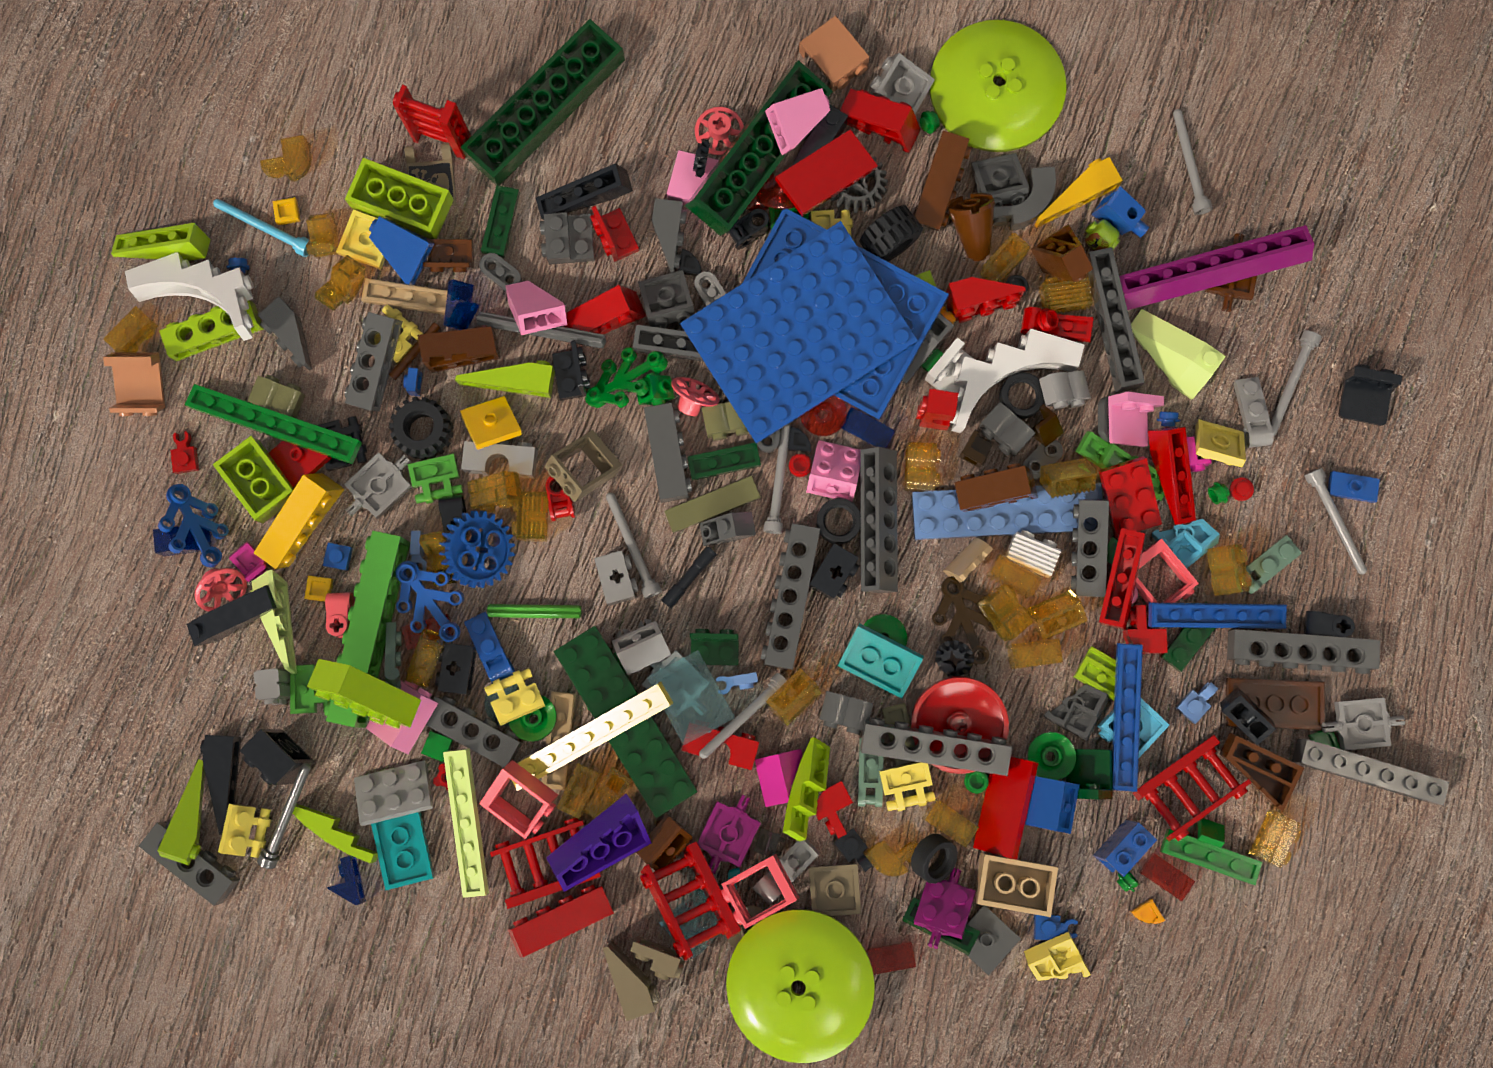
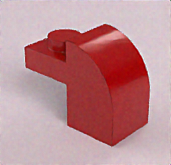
[1122,605,1168,654]
[816,780,853,838]

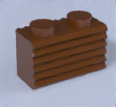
[636,814,693,871]

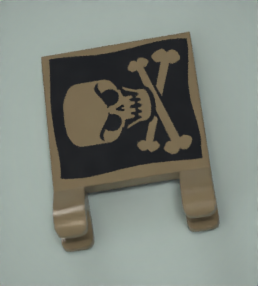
[404,143,457,206]

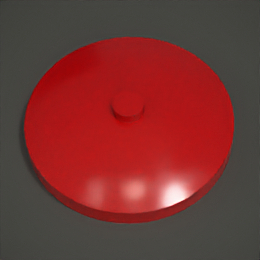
[911,676,1009,774]

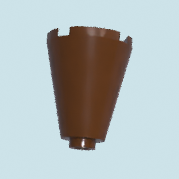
[948,193,995,262]

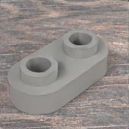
[694,272,726,306]

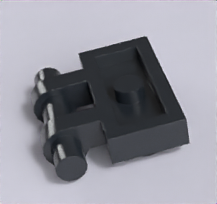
[316,416,367,472]

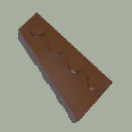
[915,130,972,231]

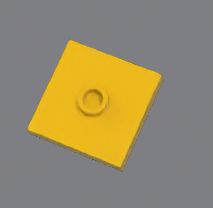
[460,396,522,450]

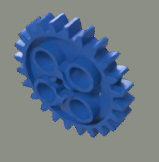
[439,510,515,588]

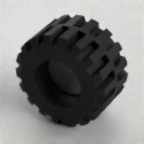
[859,205,923,262]
[389,397,454,460]

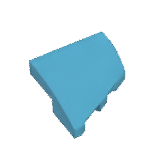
[1152,519,1220,568]

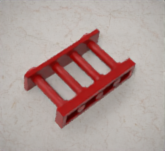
[393,84,471,159]
[1132,735,1252,841]
[490,817,603,909]
[640,841,741,961]

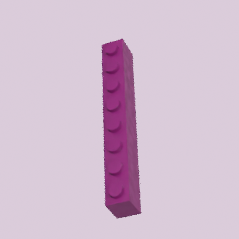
[1119,225,1314,310]

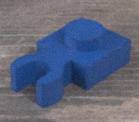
[1034,914,1078,940]

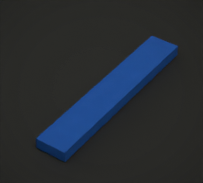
[1148,602,1287,629]
[1112,643,1143,792]

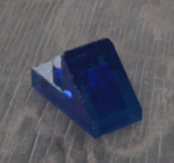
[444,279,479,330]
[327,855,366,905]

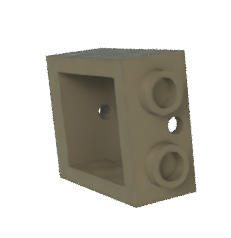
[544,430,623,502]

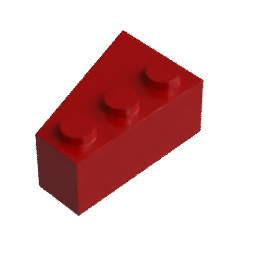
[840,89,921,153]

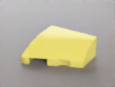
[1024,932,1091,981]

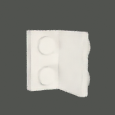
[925,337,974,406]

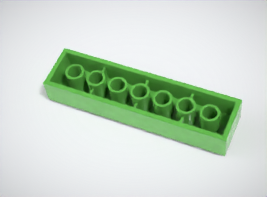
[325,531,411,728]

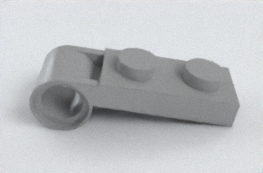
[1233,377,1273,448]
[752,839,820,906]

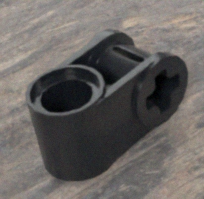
[726,209,769,250]
[438,494,468,537]
[1304,611,1355,637]

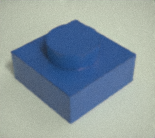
[403,368,423,396]
[323,543,353,571]

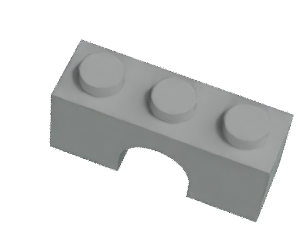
[461,439,538,479]

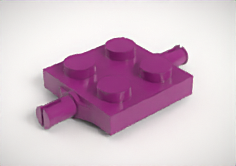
[698,794,761,874]
[914,868,976,949]

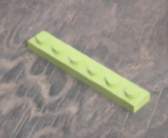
[443,748,489,898]

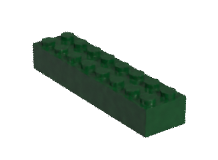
[461,19,625,186]
[685,60,833,236]
[553,625,698,818]

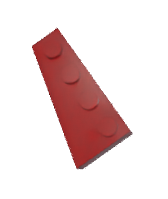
[507,884,614,957]

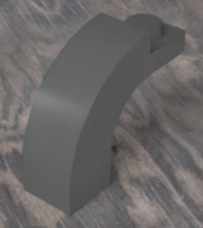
[993,166,1056,231]

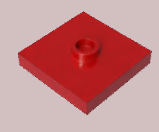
[269,440,332,488]

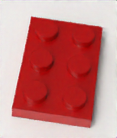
[1098,456,1162,539]

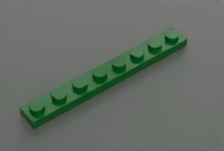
[185,384,362,464]

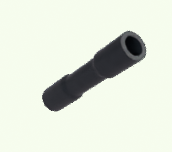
[661,546,717,609]

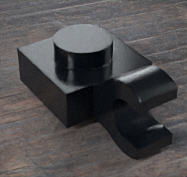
[834,828,873,872]

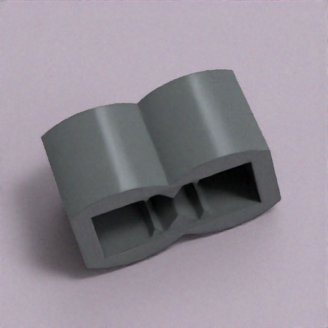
[979,402,1035,457]
[819,691,873,735]

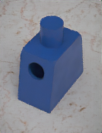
[1091,186,1149,238]

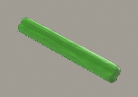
[487,604,582,618]

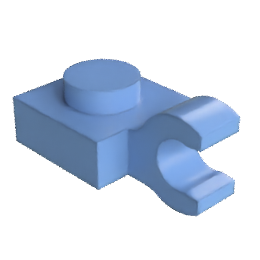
[409,531,429,572]
[716,672,758,695]
[1175,682,1218,724]

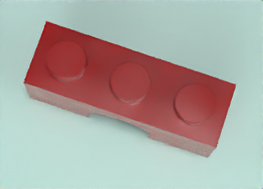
[916,389,959,431]
[681,720,759,771]

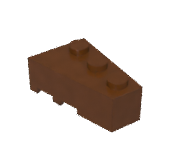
[1031,224,1093,282]
[417,325,500,373]
[954,463,1038,512]
[1220,733,1304,812]

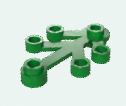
[585,347,668,408]

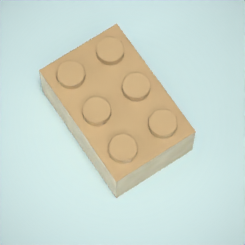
[974,853,1058,917]

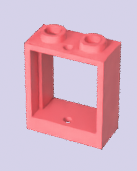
[1135,539,1199,606]
[479,760,558,839]
[721,854,800,929]

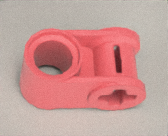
[325,592,355,639]

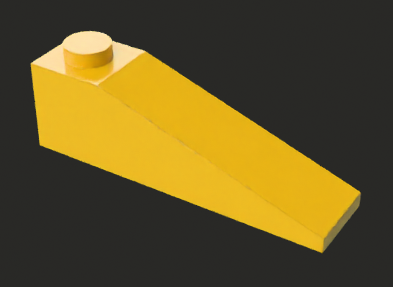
[1034,157,1123,228]

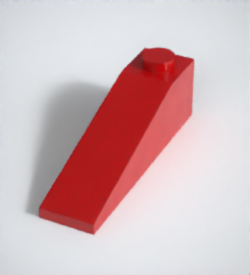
[1148,427,1196,525]
[1099,528,1146,630]

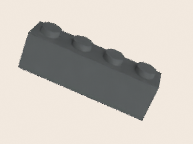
[633,325,704,362]
[644,403,692,503]

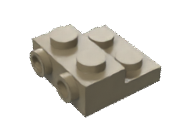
[630,936,685,980]

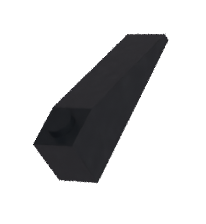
[779,104,848,191]
[536,163,633,220]
[186,585,277,646]
[200,735,241,835]

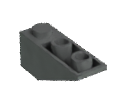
[652,198,687,273]
[258,297,312,371]
[902,313,954,384]

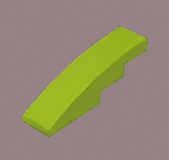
[783,737,830,841]
[292,803,378,864]

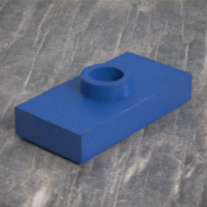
[1328,471,1380,503]

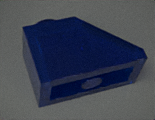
[153,526,212,556]

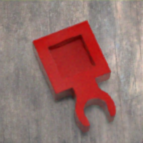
[170,431,199,474]

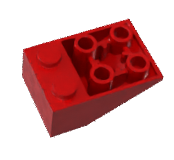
[945,277,1026,323]

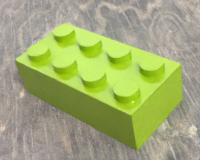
[345,158,454,239]
[307,659,421,729]

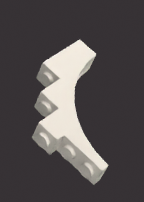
[125,252,254,341]
[950,329,1084,433]

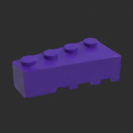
[546,793,651,892]

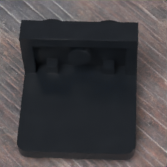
[1338,364,1402,426]

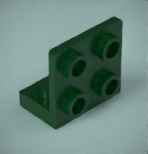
[690,629,739,666]
[1066,749,1113,800]

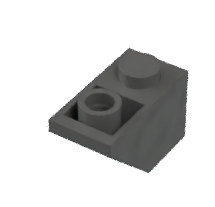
[699,512,756,546]

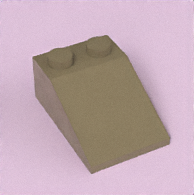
[603,941,660,1021]

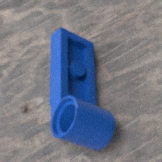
[464,612,515,684]

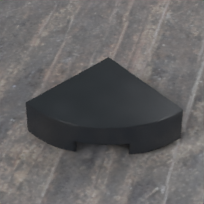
[678,249,701,276]
[788,426,811,453]

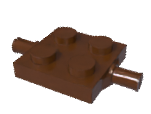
[1205,233,1257,312]

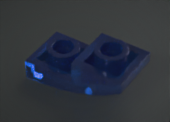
[840,407,895,448]

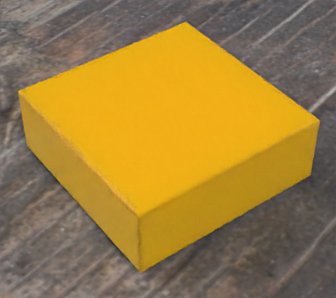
[272,197,301,226]
[304,575,334,602]

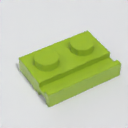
[1073,646,1116,701]

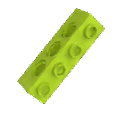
[159,300,264,361]

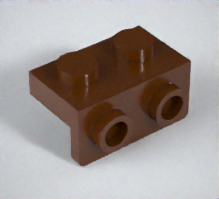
[423,239,474,272]

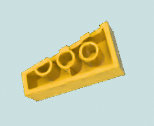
[254,473,345,569]

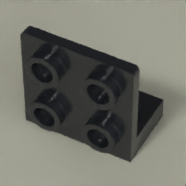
[552,340,591,401]

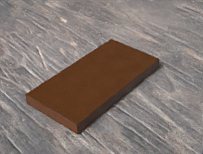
[1226,678,1325,730]

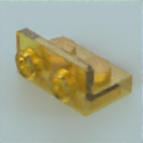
[103,306,158,352]

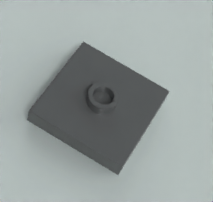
[967,905,1021,976]

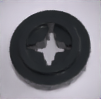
[693,139,710,178]
[935,640,974,677]

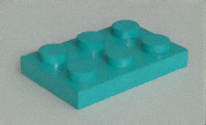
[838,623,924,699]
[371,812,435,891]

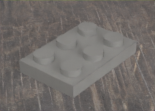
[354,760,433,826]

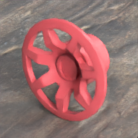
[695,107,744,155]
[671,377,720,416]
[195,568,247,612]

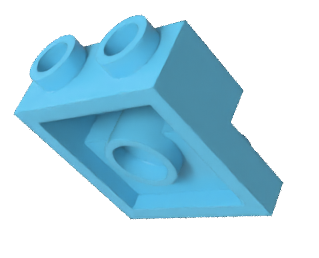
[1097,698,1169,758]

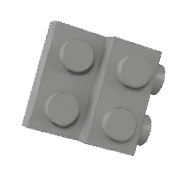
[870,53,935,114]

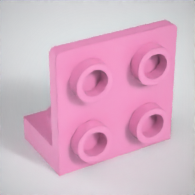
[1108,392,1164,447]
[806,440,861,502]

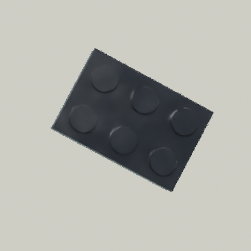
[240,729,316,785]

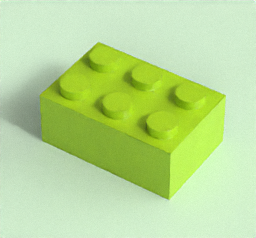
[212,436,294,524]

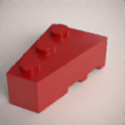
[563,285,646,334]

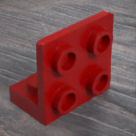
[590,205,640,262]

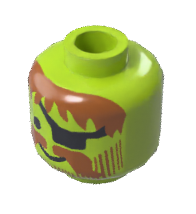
[1085,219,1120,251]

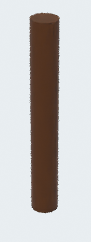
[389,322,441,381]

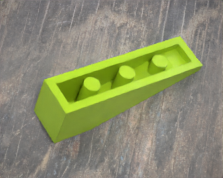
[111,223,211,261]
[455,360,555,398]
[157,759,205,865]

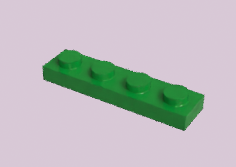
[1160,829,1263,886]

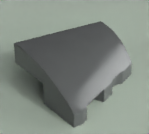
[1044,684,1109,741]

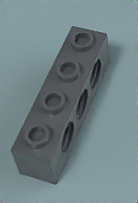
[345,312,403,412]
[1071,499,1109,597]
[426,695,523,767]
[139,821,240,906]

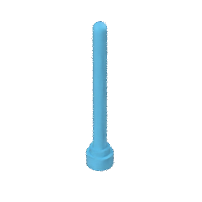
[213,199,314,257]

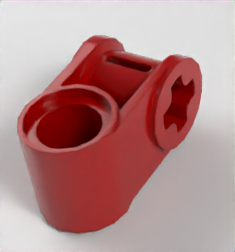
[546,476,576,522]

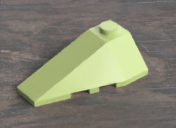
[1131,309,1226,400]
[249,570,297,674]

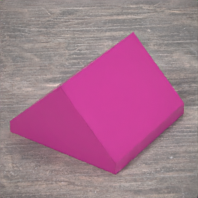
[755,749,803,807]

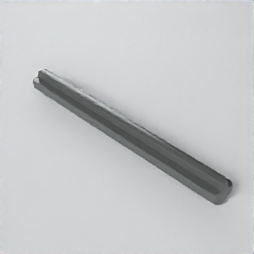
[476,312,606,348]

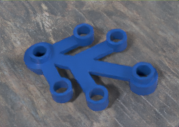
[158,484,229,568]
[396,561,464,642]

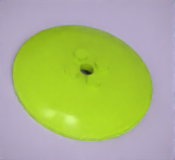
[929,20,1066,152]
[726,909,875,1063]

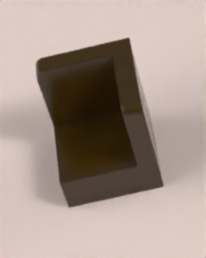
[1031,404,1064,447]
[959,429,993,468]

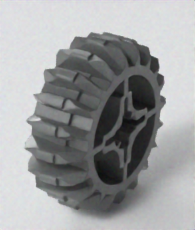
[830,156,888,214]

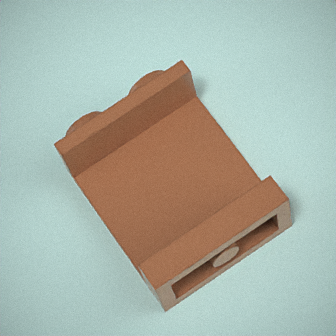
[799,15,869,93]
[103,352,165,416]

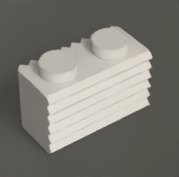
[1004,530,1061,578]

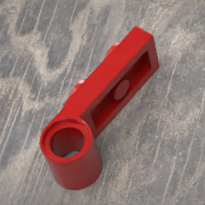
[1021,307,1094,343]

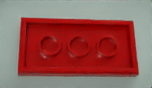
[775,129,878,216]
[973,757,1038,860]

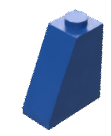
[369,216,434,285]

